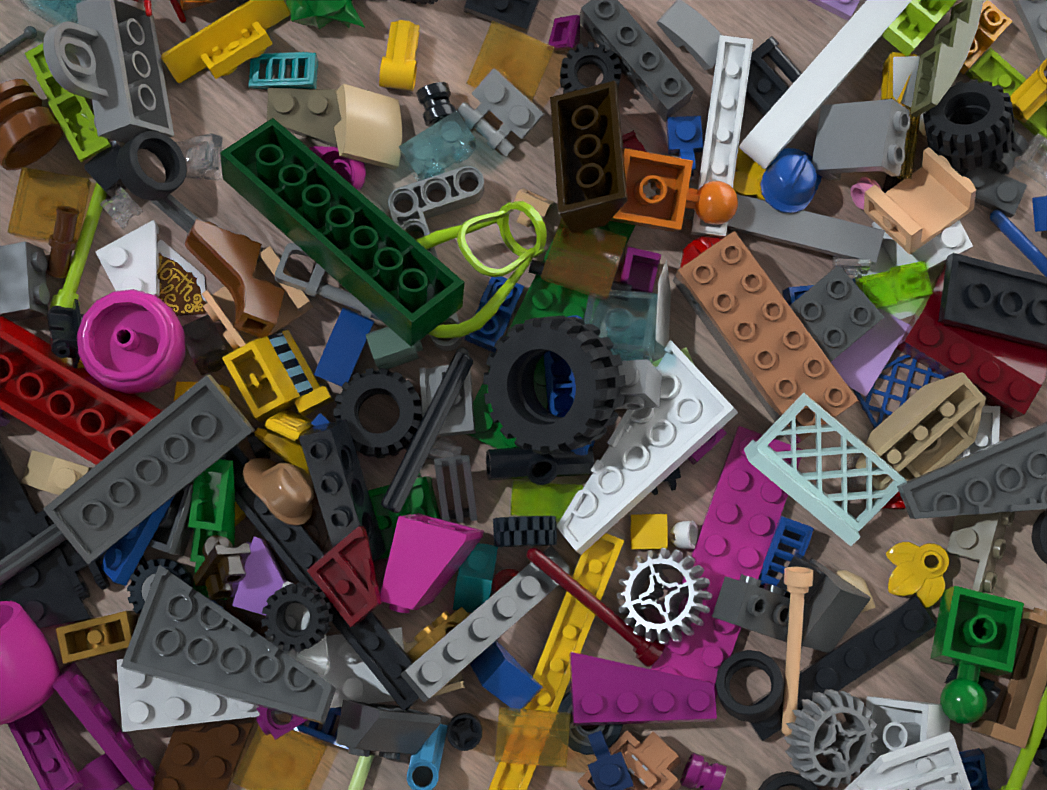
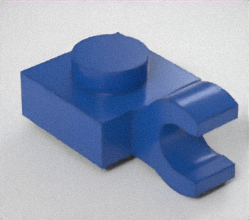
[666,116,703,175]

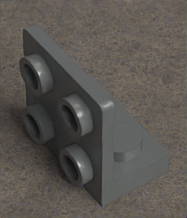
[790,266,884,362]

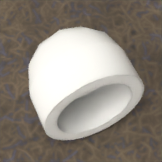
[670,521,698,549]

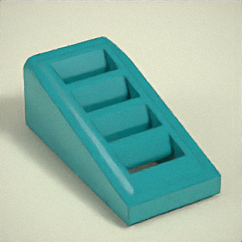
[248,52,319,89]

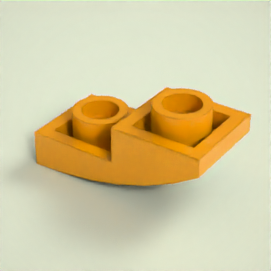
[960,0,1013,75]

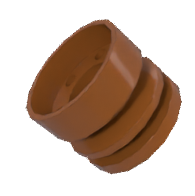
[0,79,63,170]

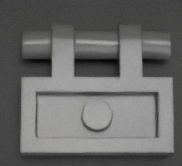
[456,68,545,157]

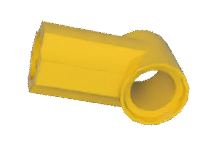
[379,20,420,91]
[1010,59,1047,123]

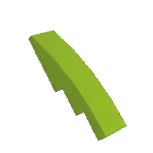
[882,0,958,56]
[25,43,111,162]

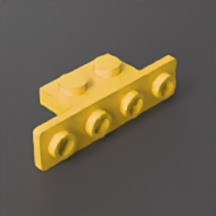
[161,0,291,83]

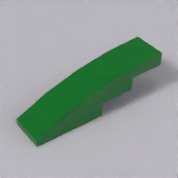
[188,459,235,600]

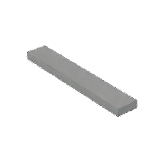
[683,182,885,265]

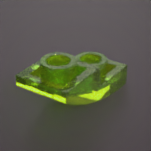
[855,261,933,310]

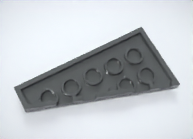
[897,422,1047,519]
[121,565,336,724]

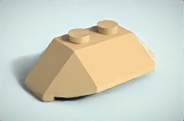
[855,372,986,490]

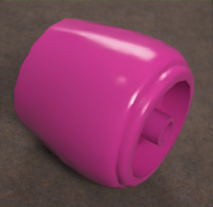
[77,289,186,394]
[0,601,60,725]

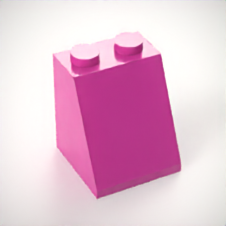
[380,513,484,613]

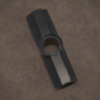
[485,446,594,485]

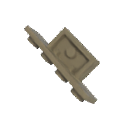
[946,511,1015,594]

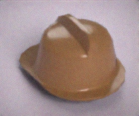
[243,458,315,526]

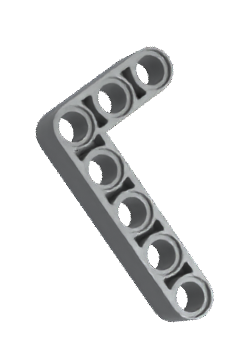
[388,166,484,351]

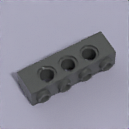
[580,0,694,122]

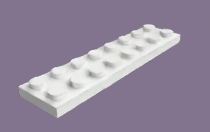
[117,627,404,732]

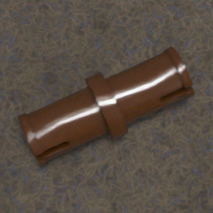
[46,206,79,278]

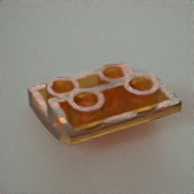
[541,218,627,301]

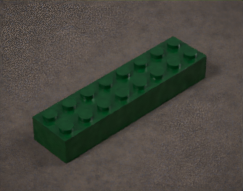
[220,118,465,347]

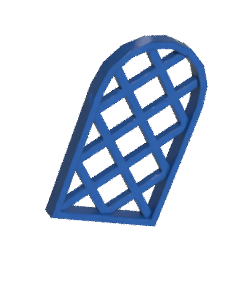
[853,354,945,429]

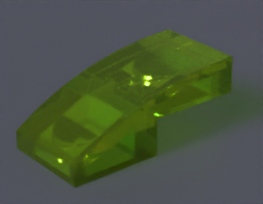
[510,480,584,519]

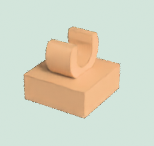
[514,188,554,228]

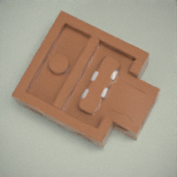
[577,730,681,790]

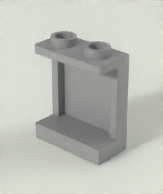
[812,99,910,181]

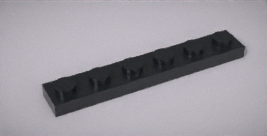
[748,596,936,742]

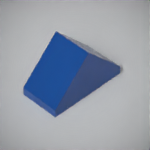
[470,640,543,713]

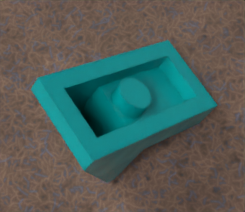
[453,543,498,613]

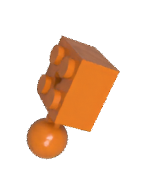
[610,148,738,232]

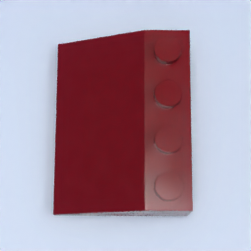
[896,263,1047,419]

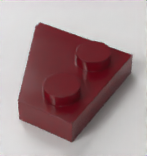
[307,526,382,627]

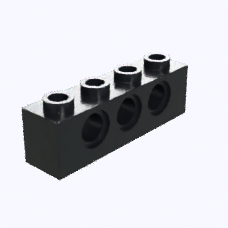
[299,419,386,563]

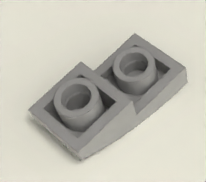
[656,0,722,70]

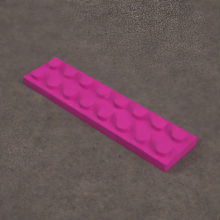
[650,426,803,699]

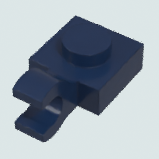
[588,730,635,790]

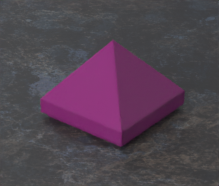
[547,15,580,51]

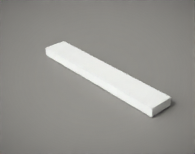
[691,35,753,239]

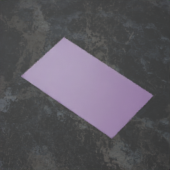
[831,305,909,396]

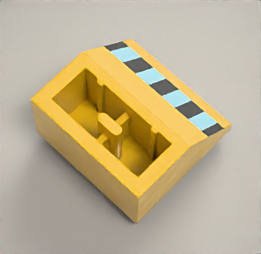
[222,330,320,423]

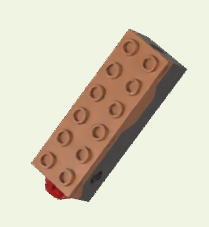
[673,231,858,444]

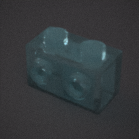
[399,110,476,182]

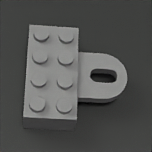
[43,0,174,143]

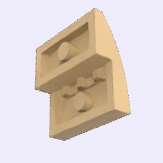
[334,84,402,170]

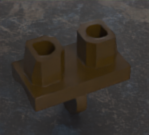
[193,535,251,600]

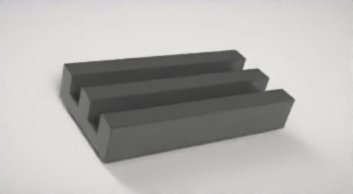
[434,455,478,522]

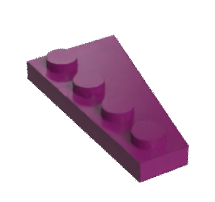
[569,652,717,726]
[53,662,156,790]

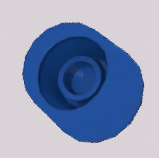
[760,148,822,213]

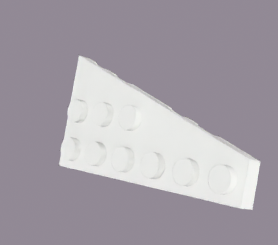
[556,340,738,555]

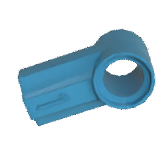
[407,724,448,790]

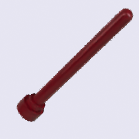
[526,547,665,667]

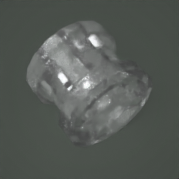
[100,186,144,229]

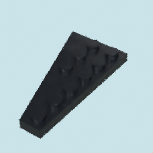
[0,441,94,629]

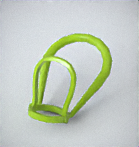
[416,201,547,338]

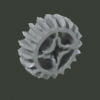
[616,548,712,644]
[784,689,879,788]

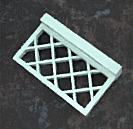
[744,393,907,546]

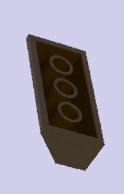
[550,80,628,234]

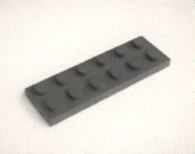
[43,374,255,564]

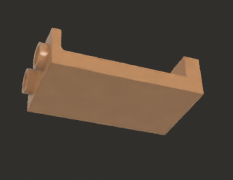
[971,607,1047,749]

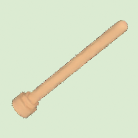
[782,567,813,736]

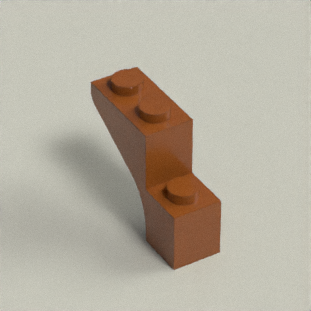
[185,219,285,338]

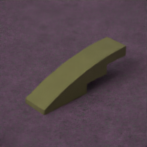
[910,0,984,117]

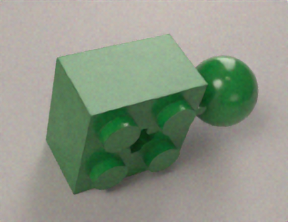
[930,586,1024,724]

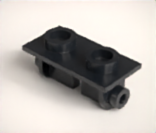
[47,299,84,368]

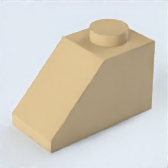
[21,450,92,495]

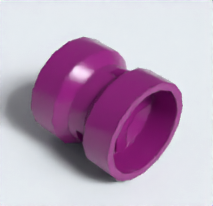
[680,752,727,790]

